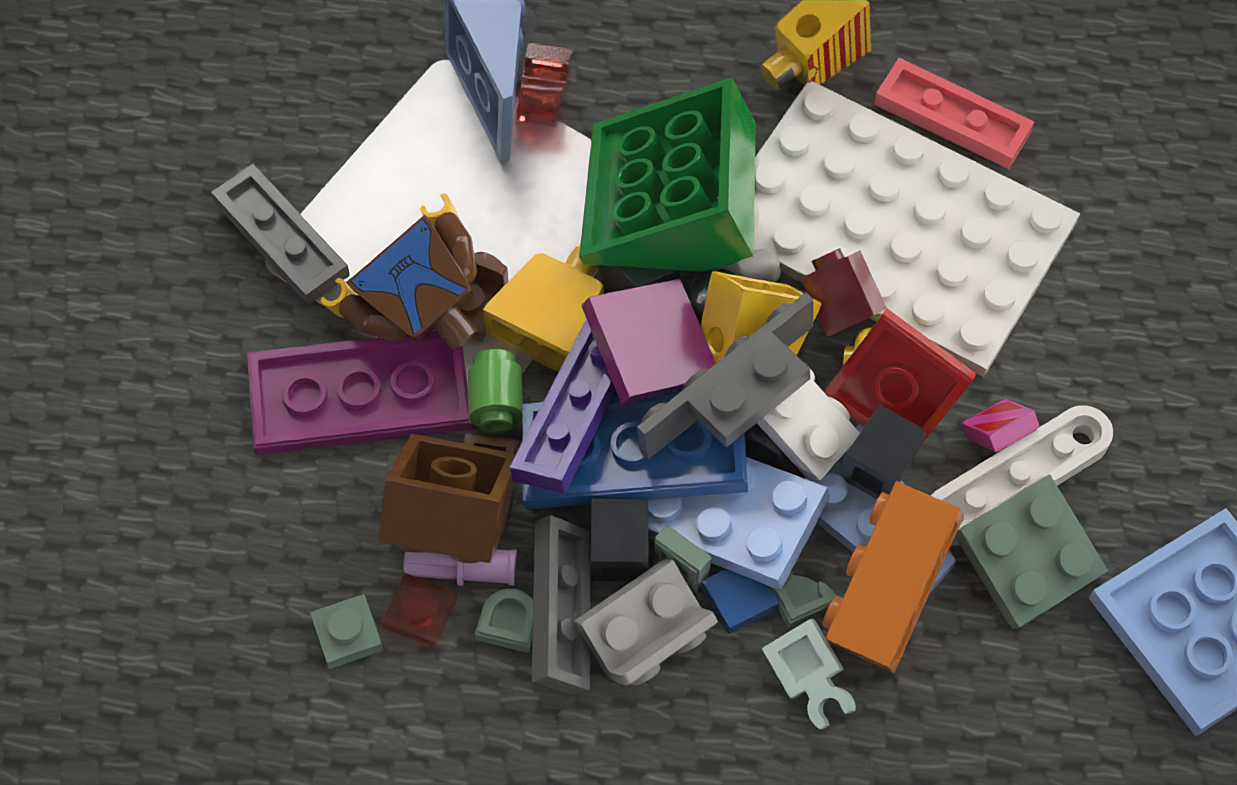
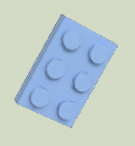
[646,457,830,591]

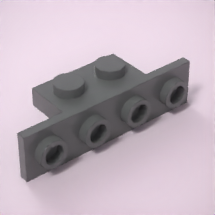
[637,292,813,459]

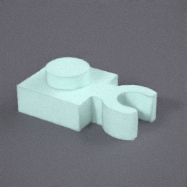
[762,619,856,729]

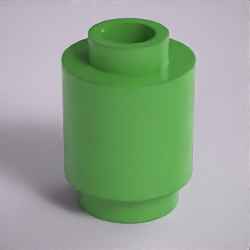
[468,349,523,434]

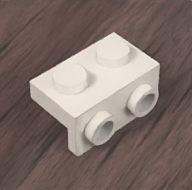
[757,369,860,481]

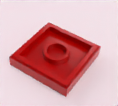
[824,308,976,448]

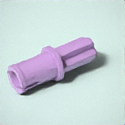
[404,549,517,586]

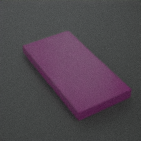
[247,331,473,455]

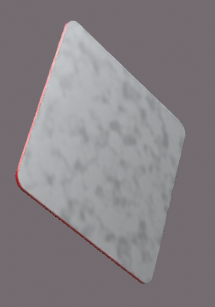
[265,60,599,385]

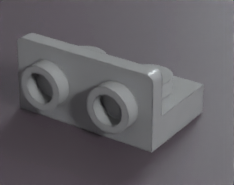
[574,558,718,686]

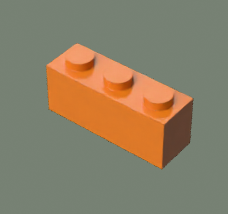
[822,481,963,673]

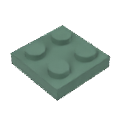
[955,474,1108,629]

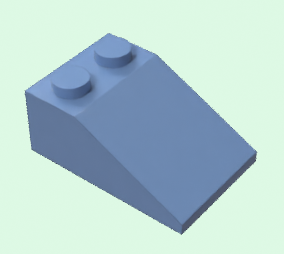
[445,0,526,162]

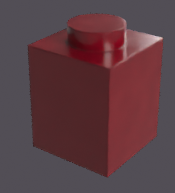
[800,248,887,337]

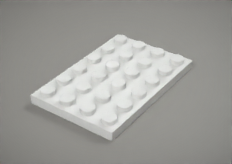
[754,81,1080,377]

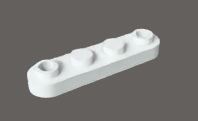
[931,406,1113,546]

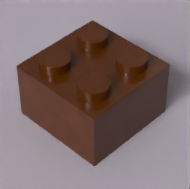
[378,434,516,563]

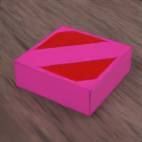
[961,399,1040,453]

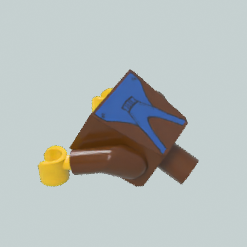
[320,193,478,352]

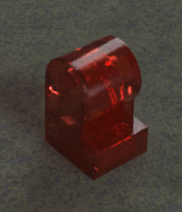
[516,42,573,128]

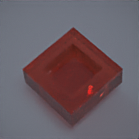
[382,573,458,648]

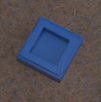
[701,569,779,634]

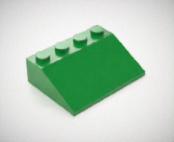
[579,77,756,272]

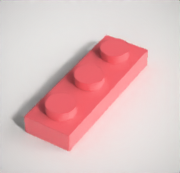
[874,58,1034,169]

